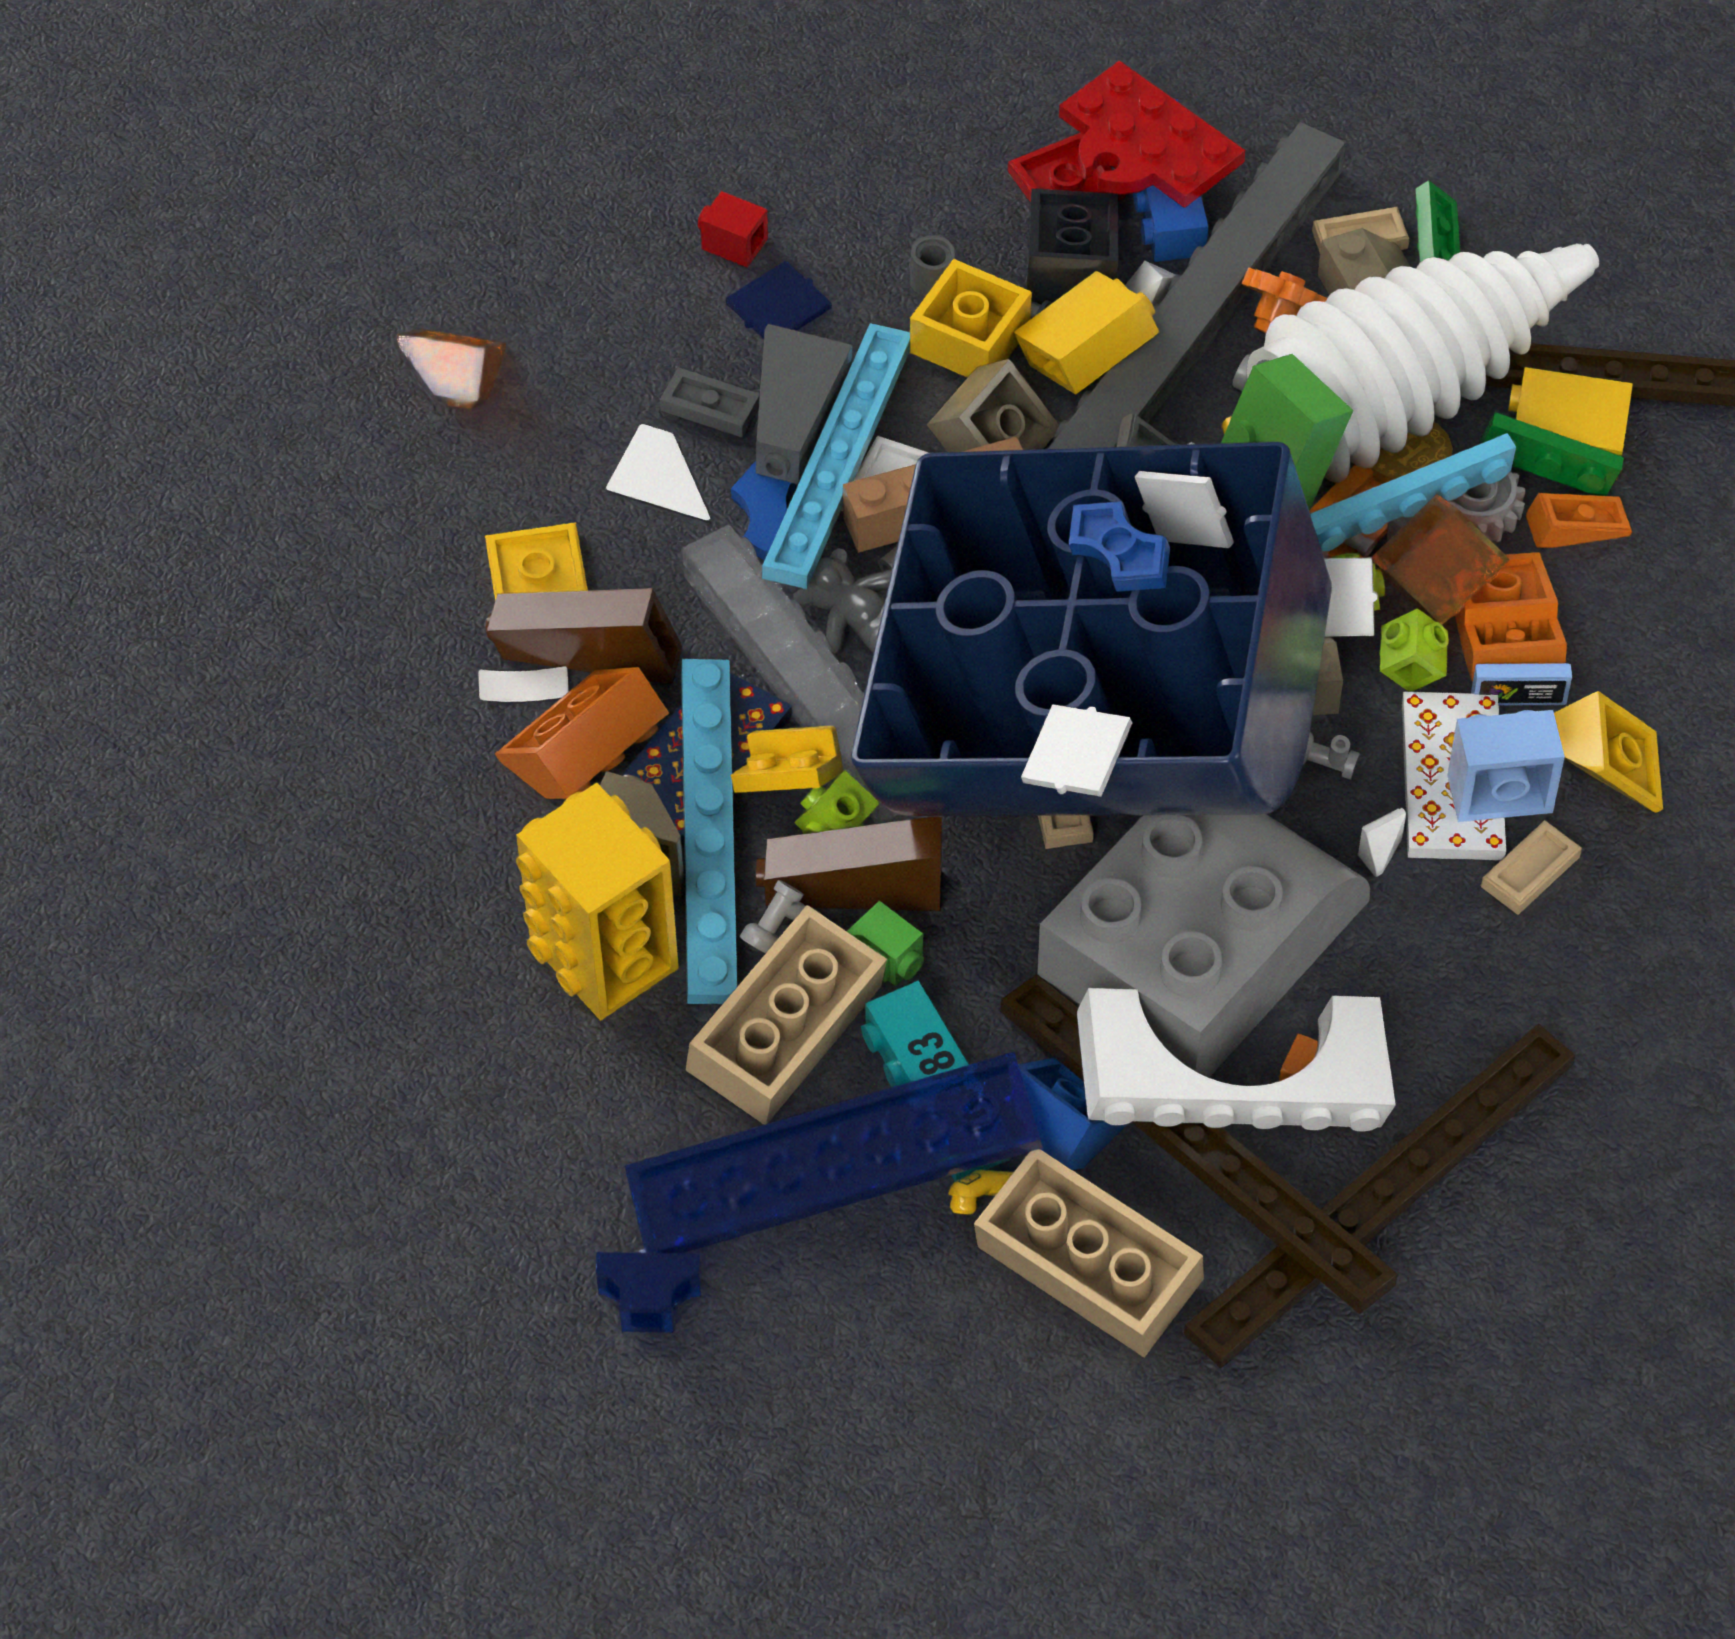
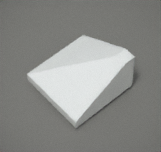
[1358,808,1406,877]

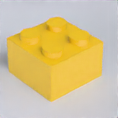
[910,259,1032,378]

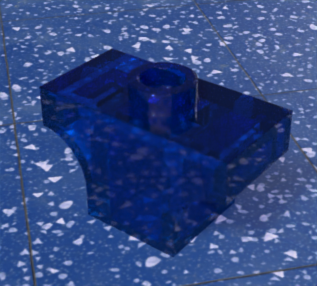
[595,1249,702,1333]

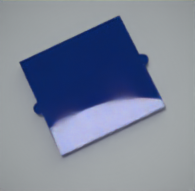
[726,261,832,339]

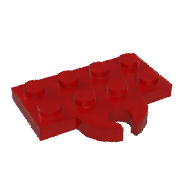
[1059,60,1246,208]

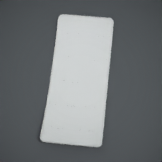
[478,666,569,702]

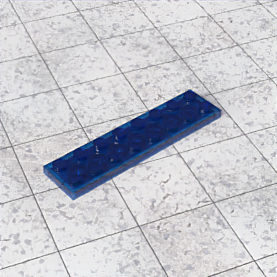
[625,1052,1043,1263]

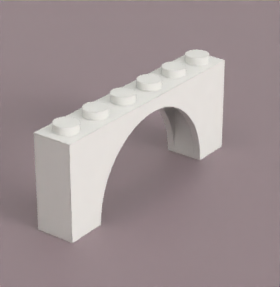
[1077,988,1396,1131]

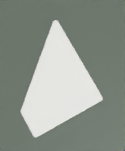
[606,424,710,521]

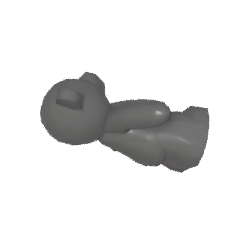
[793,548,892,654]

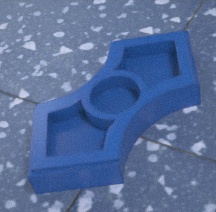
[731,461,795,561]
[1069,501,1170,592]

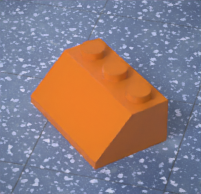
[495,667,669,799]

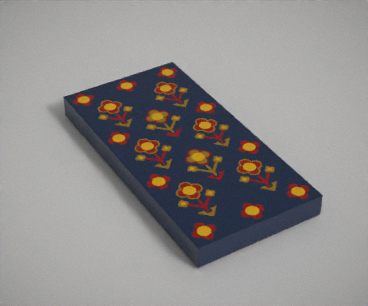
[622,673,792,845]

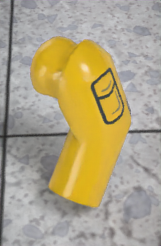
[948,1170,1014,1214]

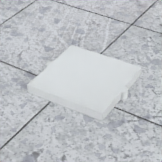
[1135,471,1234,548]
[1324,557,1378,637]
[1021,704,1132,797]

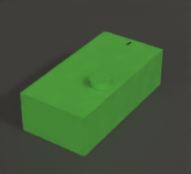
[1221,354,1354,511]

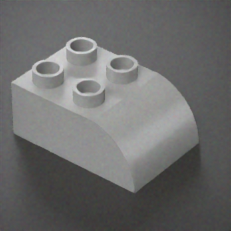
[1037,814,1370,1078]

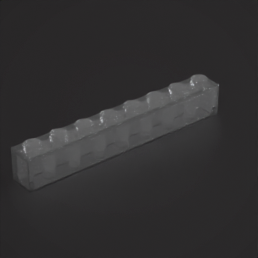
[682,524,912,824]

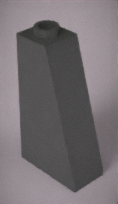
[756,324,852,484]

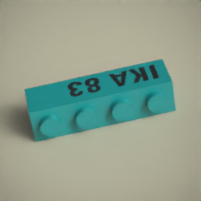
[861,980,1011,1182]

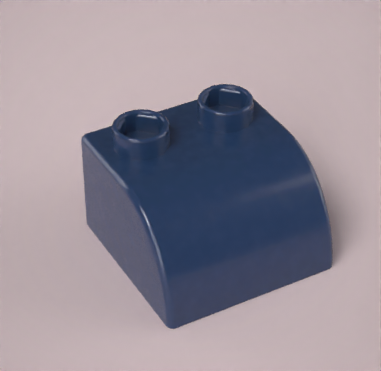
[851,442,1332,816]

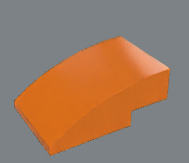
[1447,552,1567,682]

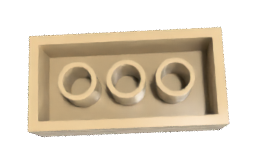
[686,905,887,1126]
[974,1146,1204,1358]

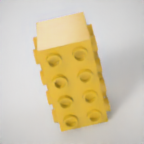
[516,783,679,1021]

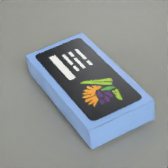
[1471,663,1572,705]

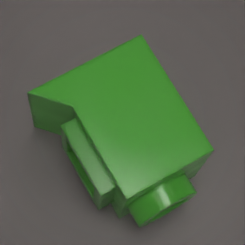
[846,901,924,986]

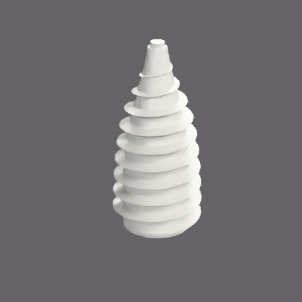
[1247,243,1599,483]

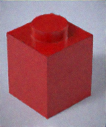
[697,191,768,268]

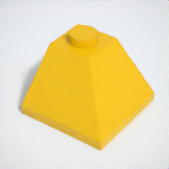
[1554,691,1663,813]

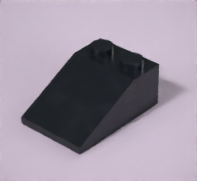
[1026,188,1118,305]

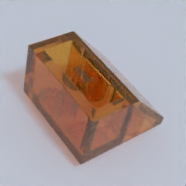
[1372,494,1509,625]

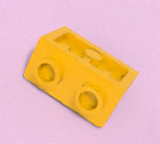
[731,726,844,793]

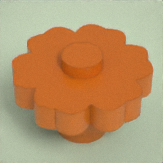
[1242,267,1327,333]

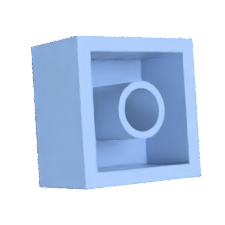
[1447,710,1565,822]

